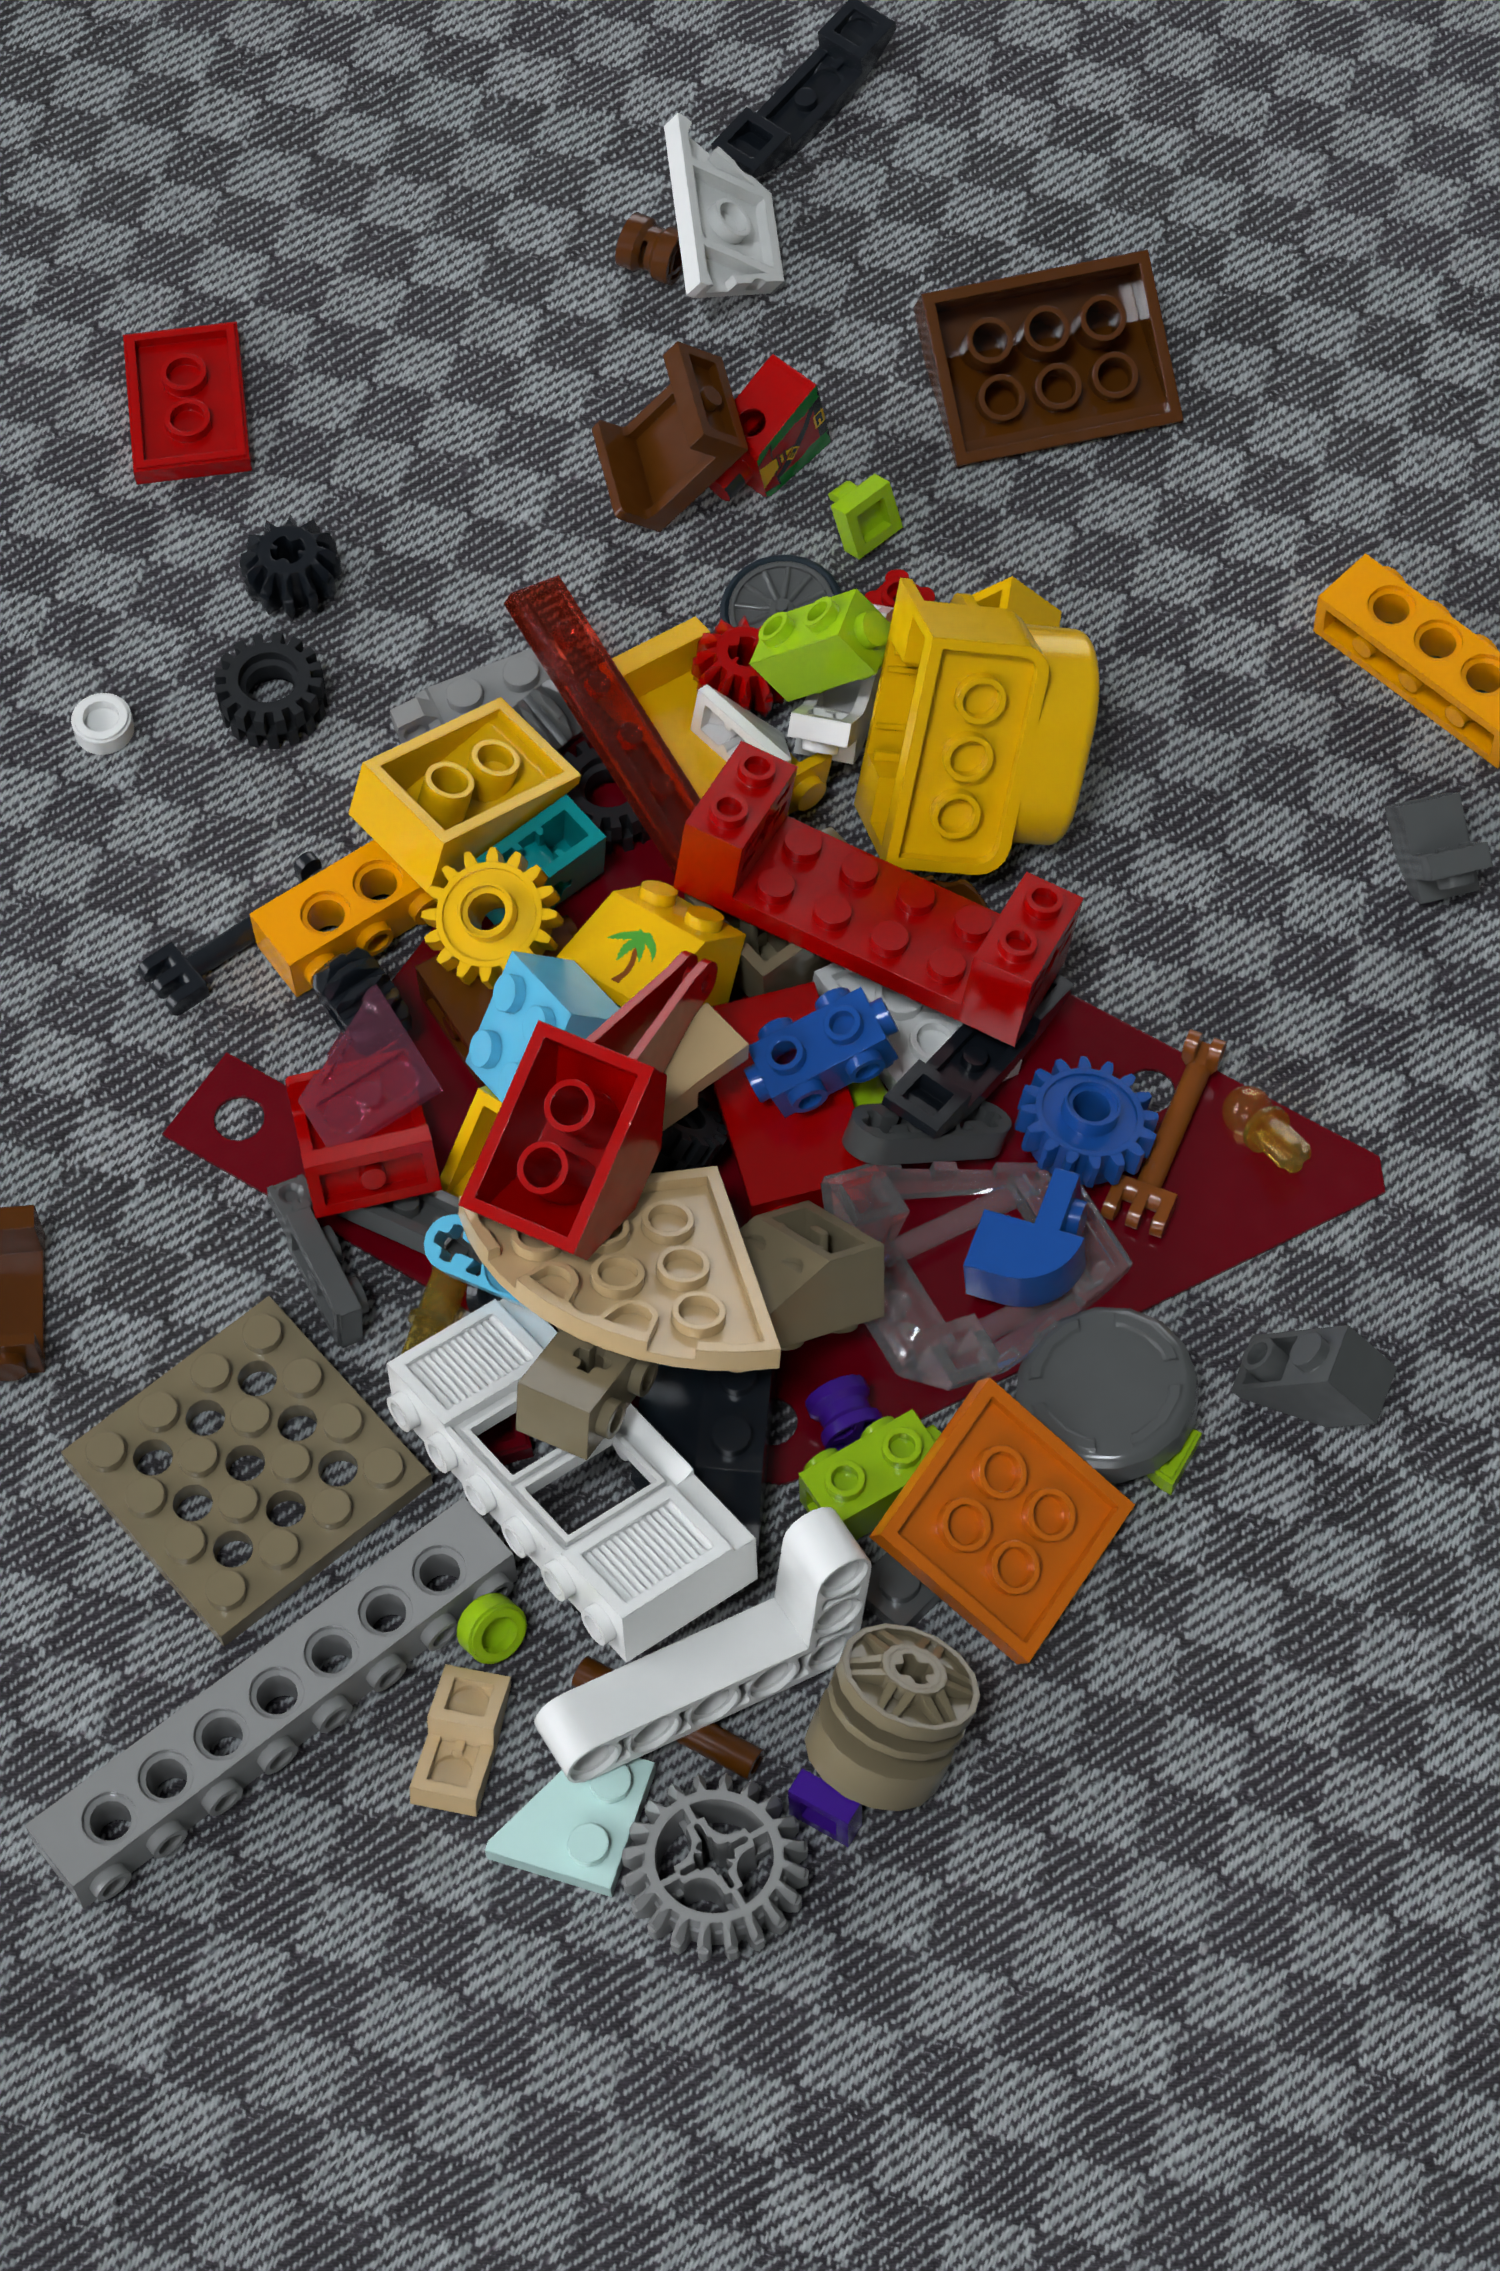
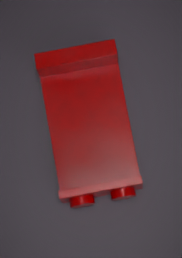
[712,982,876,1220]

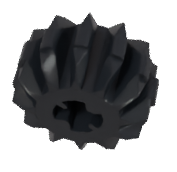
[240,515,342,619]
[313,947,412,1057]

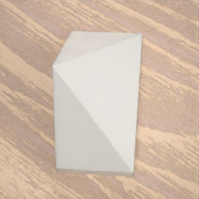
[690,684,791,763]

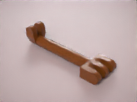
[1101,1029,1227,1239]

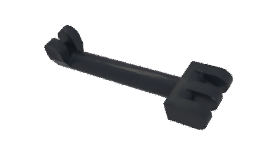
[137,851,325,1016]

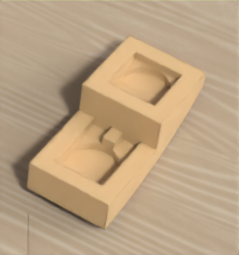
[409,1664,511,1817]

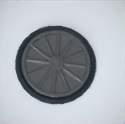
[720,555,842,628]

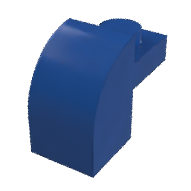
[963,1167,1089,1307]

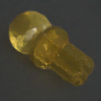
[1222,1086,1312,1173]

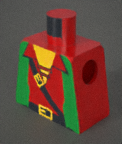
[709,354,831,501]

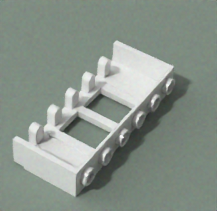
[387,1299,758,1663]

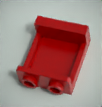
[285,1051,442,1219]

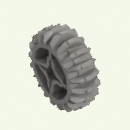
[622,1773,809,1963]

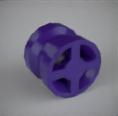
[805,1374,883,1451]

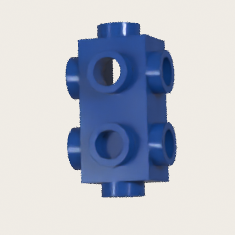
[744,987,899,1118]

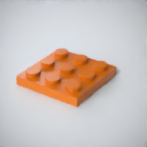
[869,1377,1135,1664]

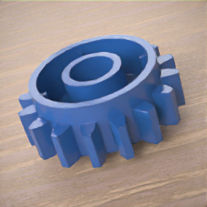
[1015,1056,1159,1188]

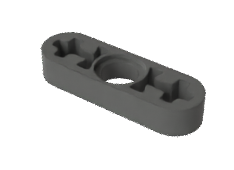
[842,1101,1012,1165]

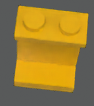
[594,616,833,815]

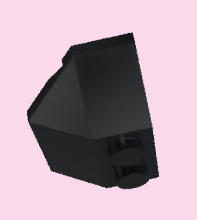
[631,1364,778,1566]

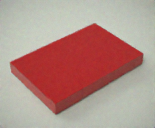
[123,321,252,485]

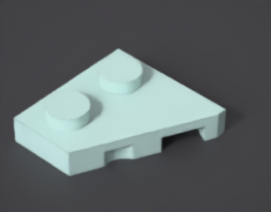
[485,1758,656,1897]

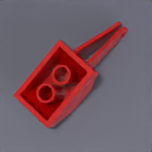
[458,951,718,1260]

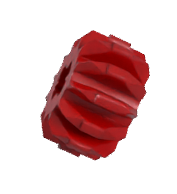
[691,615,784,718]

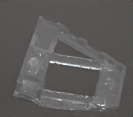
[821,1161,1133,1391]

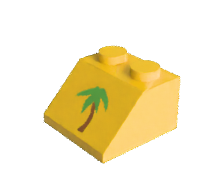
[556,880,746,1007]

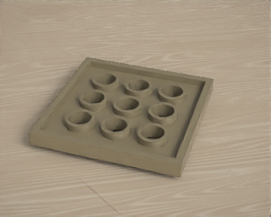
[61,1296,433,1647]

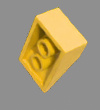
[348,697,581,893]

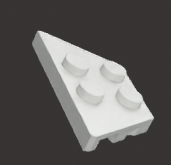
[664,113,784,298]

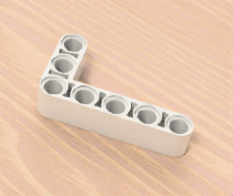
[534,1507,872,1783]

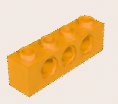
[1313,553,1500,769]
[249,840,445,997]

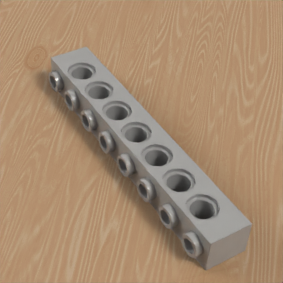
[25,1497,518,1909]

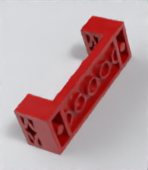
[673,741,1084,1047]

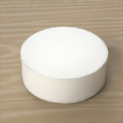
[71,693,134,755]

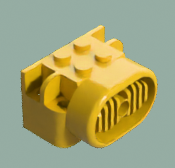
[854,578,1100,875]

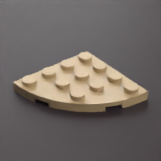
[458,1166,781,1373]

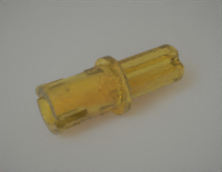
[400,1260,468,1355]

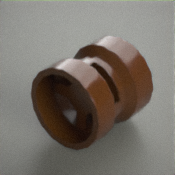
[615,212,683,286]

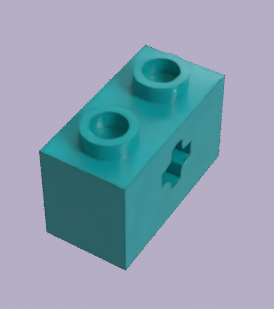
[476,794,606,925]

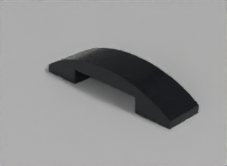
[711,0,896,178]
[882,974,1075,1139]

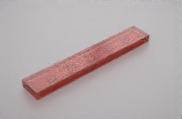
[504,575,701,876]

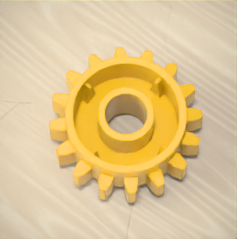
[421,847,564,989]

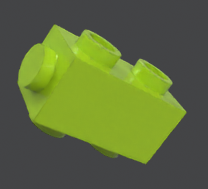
[749,588,891,702]
[799,1409,941,1540]

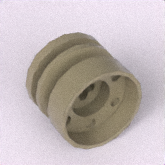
[804,1623,980,1811]

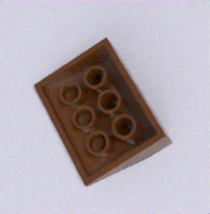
[913,250,1184,468]

